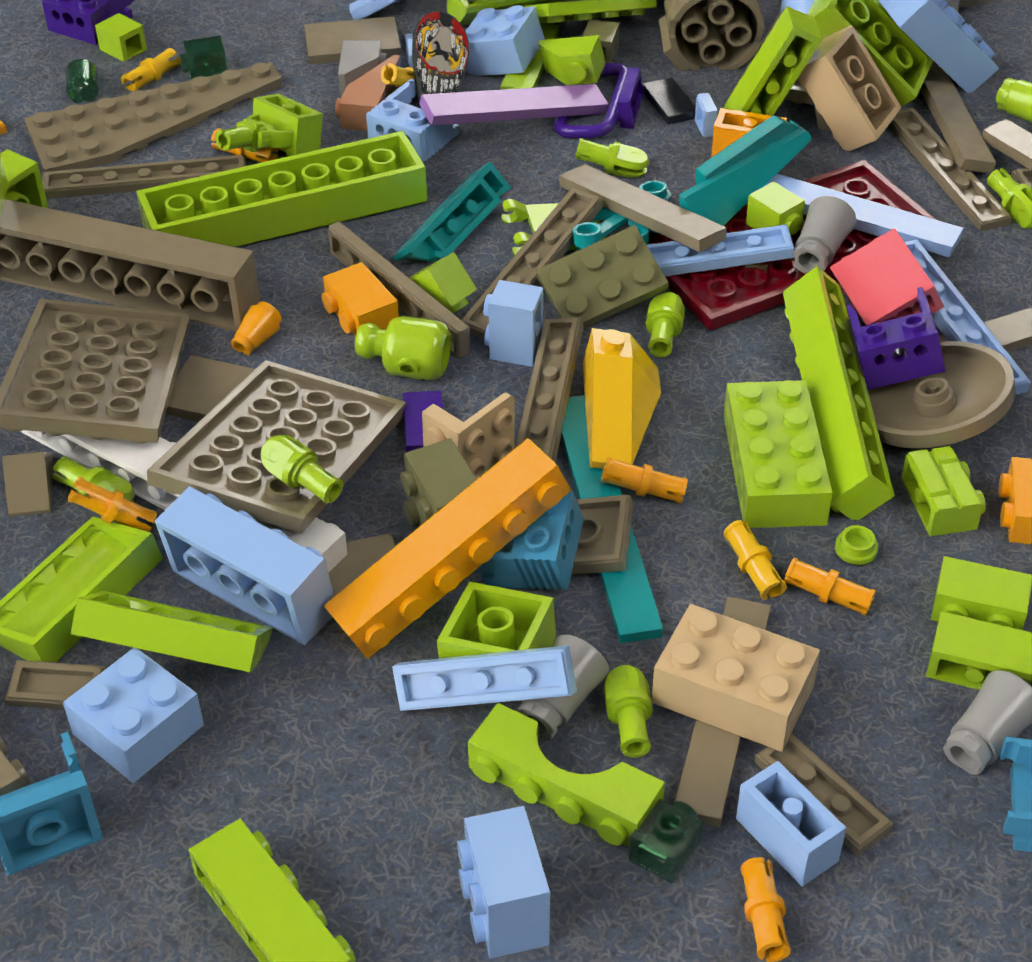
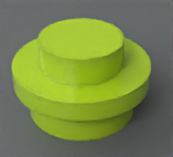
[835,525,878,565]

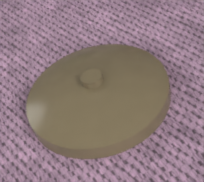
[868,341,1016,448]

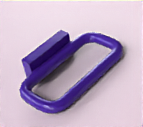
[554,63,644,139]

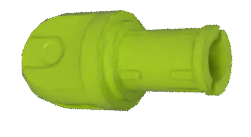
[575,138,649,178]
[987,168,1032,229]
[646,292,685,357]
[261,435,344,504]
[52,456,135,502]
[603,665,653,758]

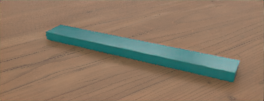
[561,395,663,644]

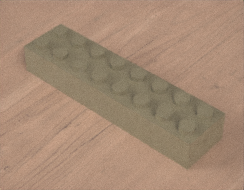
[0,199,260,332]

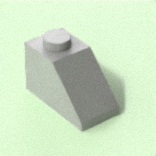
[338,40,387,98]

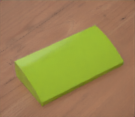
[0,516,163,663]
[70,591,273,672]

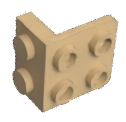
[422,392,515,479]

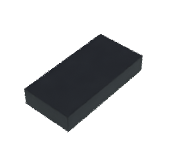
[643,77,696,125]

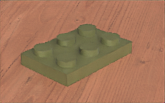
[536,225,668,329]

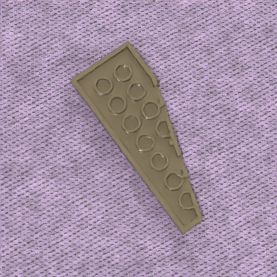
[24,62,282,172]

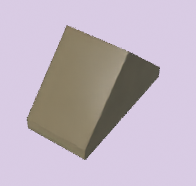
[2,452,54,517]

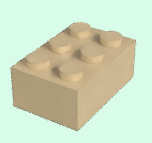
[798,25,902,151]
[652,604,820,752]

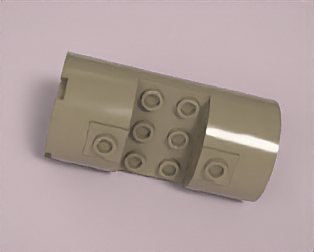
[659,0,764,71]

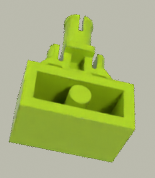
[216,93,323,157]

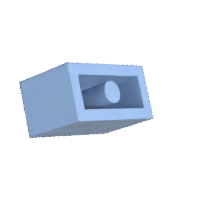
[483,280,544,367]
[736,761,846,887]

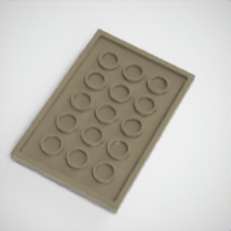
[0,299,190,444]
[147,360,406,534]

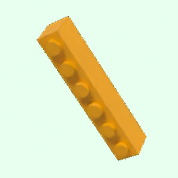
[323,438,572,659]

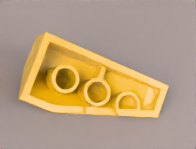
[582,328,661,469]

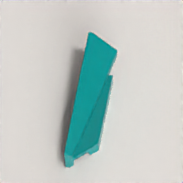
[679,115,811,226]

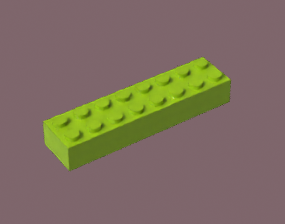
[136,131,427,247]

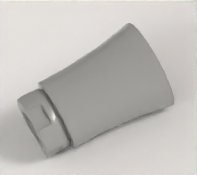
[793,196,857,273]
[517,635,609,740]
[943,670,1032,775]

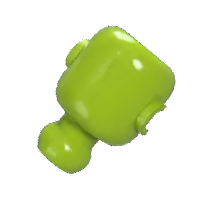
[355,316,451,381]

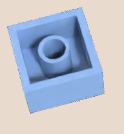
[466,5,545,76]
[63,648,204,783]
[457,806,550,959]

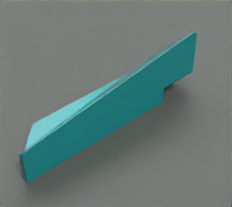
[392,161,511,262]

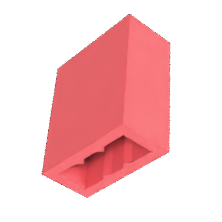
[830,228,944,326]

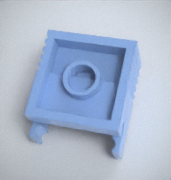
[366,79,460,163]

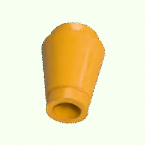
[231,301,282,356]

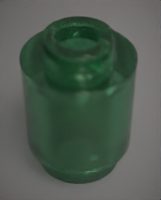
[65,59,99,103]

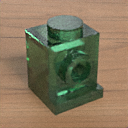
[179,36,228,79]
[629,799,703,884]

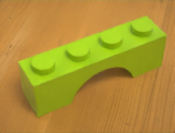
[468,703,665,850]

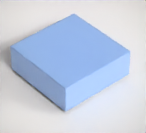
[695,93,718,137]

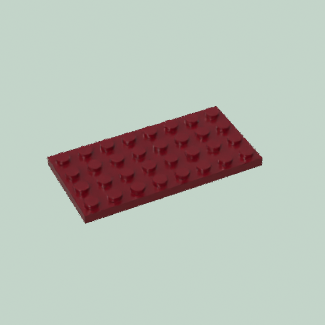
[648,160,936,331]

